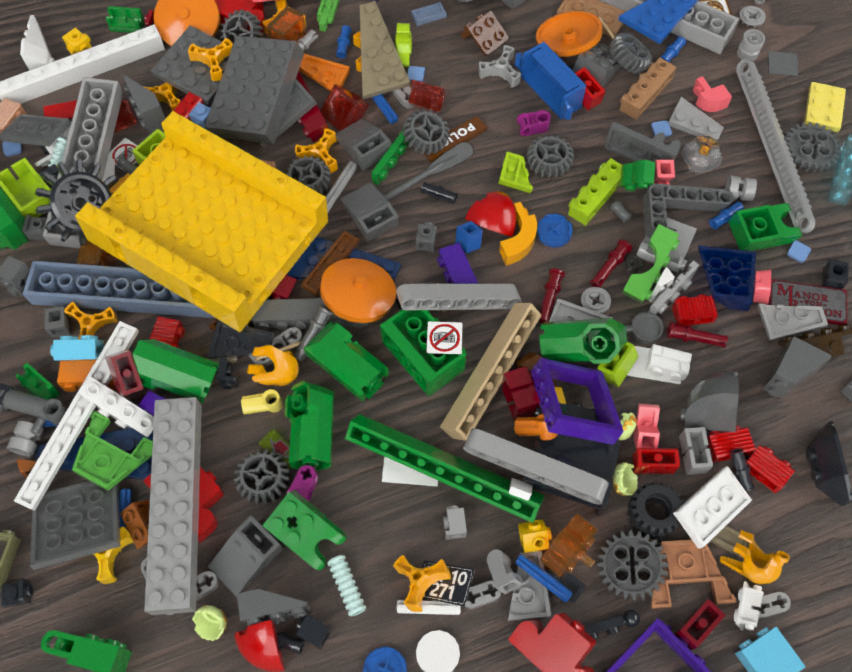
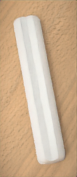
[397,600,461,615]

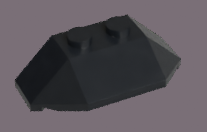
[806,421,852,506]

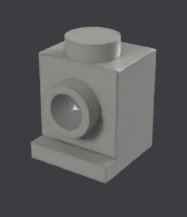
[443,506,467,540]

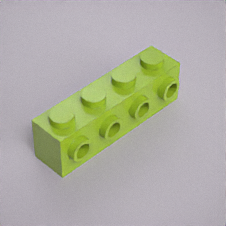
[568,158,622,226]

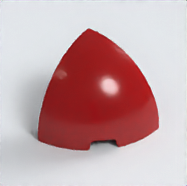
[465,191,516,237]
[234,620,285,672]

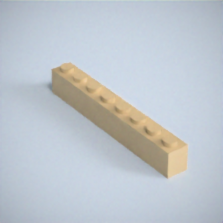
[440,303,541,441]

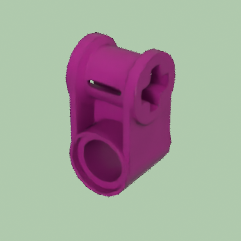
[516,110,551,136]
[286,465,318,502]

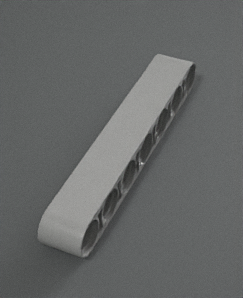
[396,284,522,310]
[463,428,609,504]

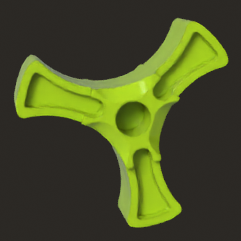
[395,23,412,68]

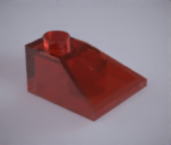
[320,84,369,131]

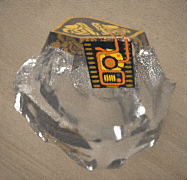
[682,135,722,174]

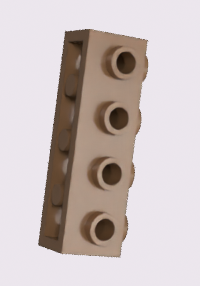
[620,58,677,120]

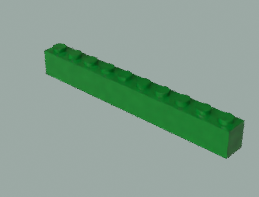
[345,414,545,523]

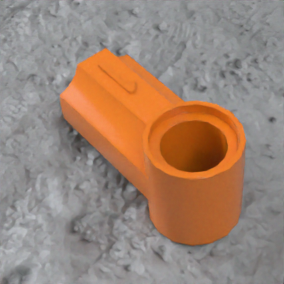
[514,414,558,440]

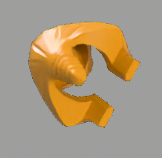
[247,345,299,386]
[720,530,790,585]

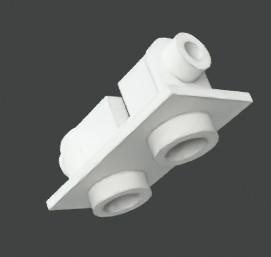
[734,581,764,631]

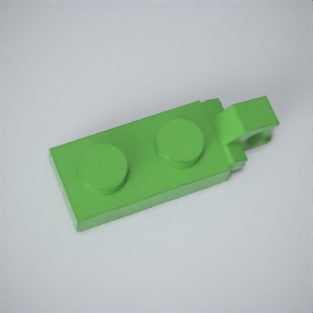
[317,0,340,32]

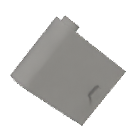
[636,218,697,273]

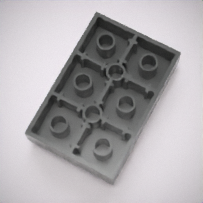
[205,36,304,145]

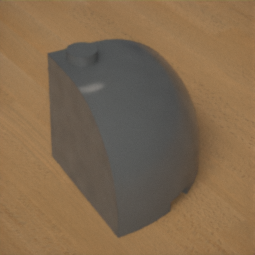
[681,371,739,432]

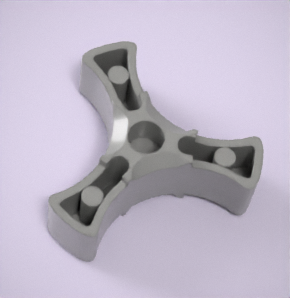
[478,45,521,88]

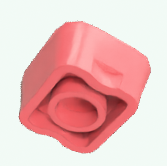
[753,269,771,305]

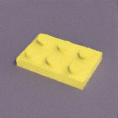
[804,82,846,132]

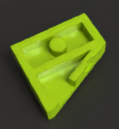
[498,152,533,193]

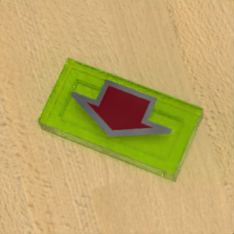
[259,429,291,469]

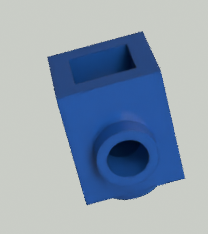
[455,221,483,254]

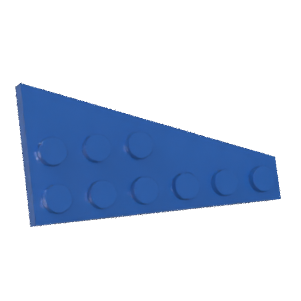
[618,0,699,44]

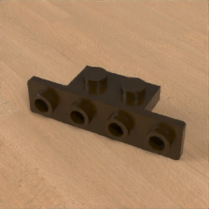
[778,324,852,357]

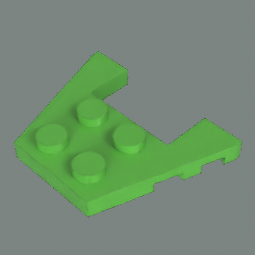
[72,411,153,491]

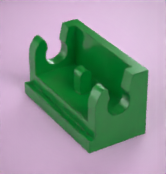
[106,6,145,33]
[16,363,61,400]

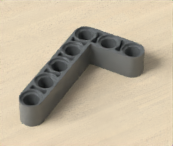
[643,184,734,239]

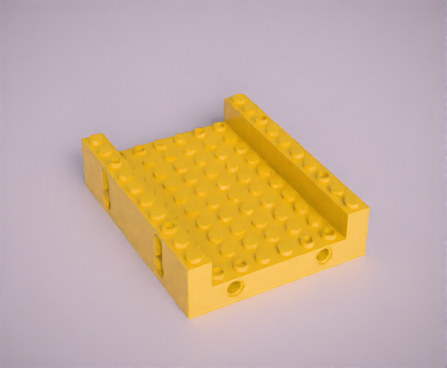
[75,111,328,332]

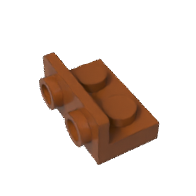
[120,500,150,549]

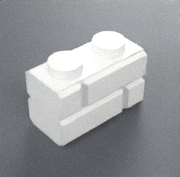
[645,344,692,381]

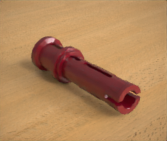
[590,239,633,288]
[538,268,565,324]
[667,322,728,348]

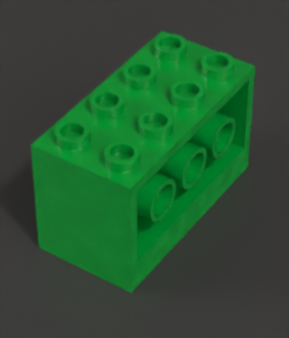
[380,309,467,397]

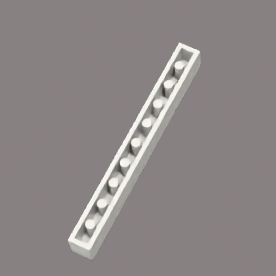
[0,25,165,104]

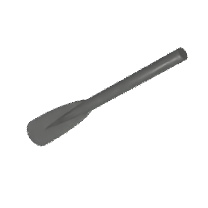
[383,142,473,201]

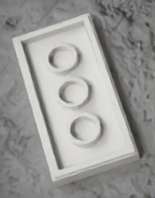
[673,466,752,549]

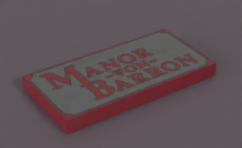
[768,279,847,325]

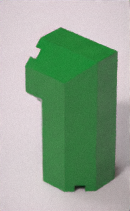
[0,187,29,249]
[539,318,627,364]
[304,322,389,402]
[132,339,219,403]
[284,381,335,471]

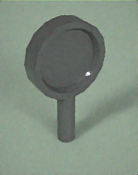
[625,312,664,344]

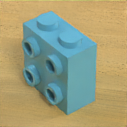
[50,335,104,361]
[735,627,806,672]

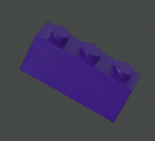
[437,243,478,284]

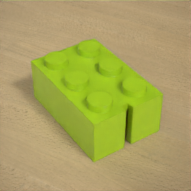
[0,158,51,218]

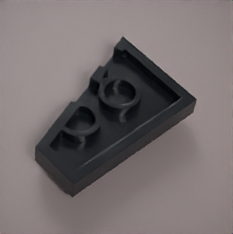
[208,321,275,359]

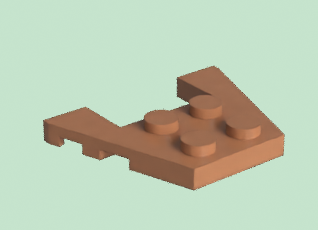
[650,539,737,609]

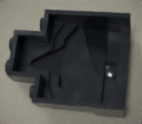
[524,403,621,516]

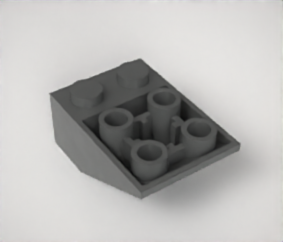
[572,44,622,87]
[123,76,165,135]
[336,119,391,171]
[340,183,399,242]
[208,516,283,597]
[237,589,312,627]

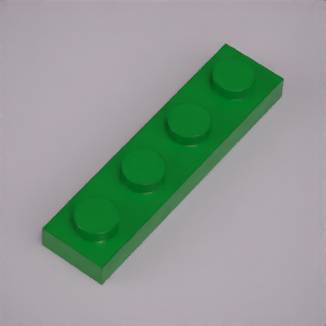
[371,130,410,185]

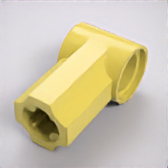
[241,389,283,414]

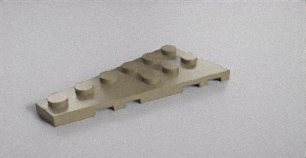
[360,1,410,100]

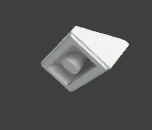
[649,267,675,302]

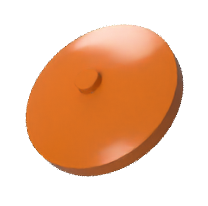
[154,0,220,46]
[536,11,603,57]
[320,258,396,323]

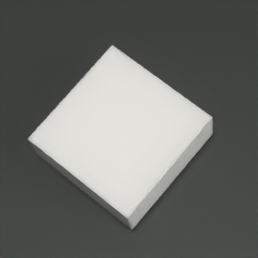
[509,478,532,500]

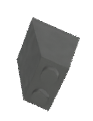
[763,337,832,398]

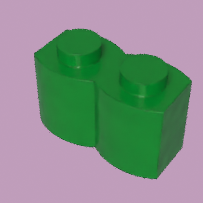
[620,160,656,192]

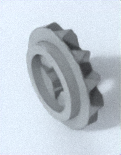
[739,6,766,28]
[581,287,611,314]

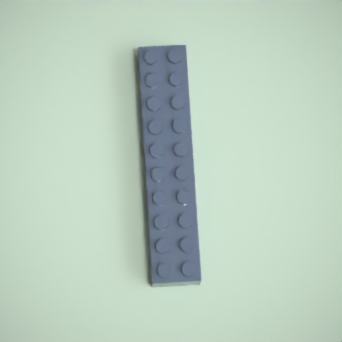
[23,261,215,318]

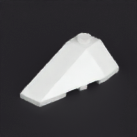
[20,15,55,71]

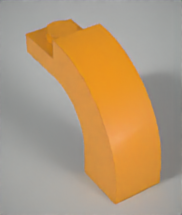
[499,202,537,266]

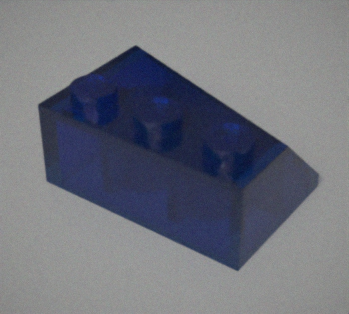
[698,245,756,312]

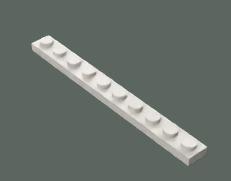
[14,321,139,511]

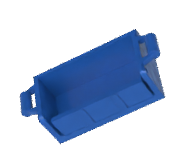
[515,42,586,120]

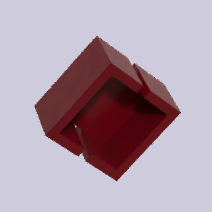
[501,366,540,423]

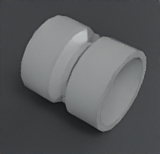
[737,29,765,61]
[725,175,757,202]
[7,421,44,457]

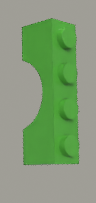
[622,224,680,303]

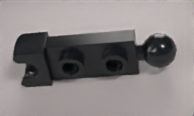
[584,610,640,640]

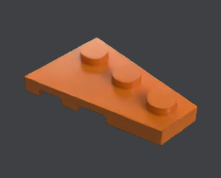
[299,54,350,96]

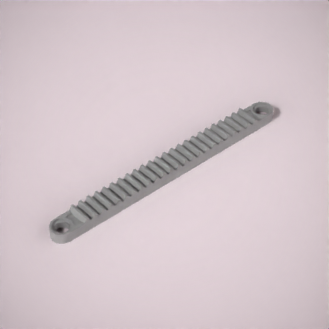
[736,59,815,233]

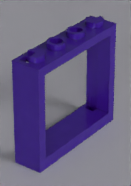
[531,358,624,445]
[605,618,714,672]

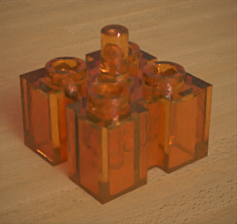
[540,513,598,577]

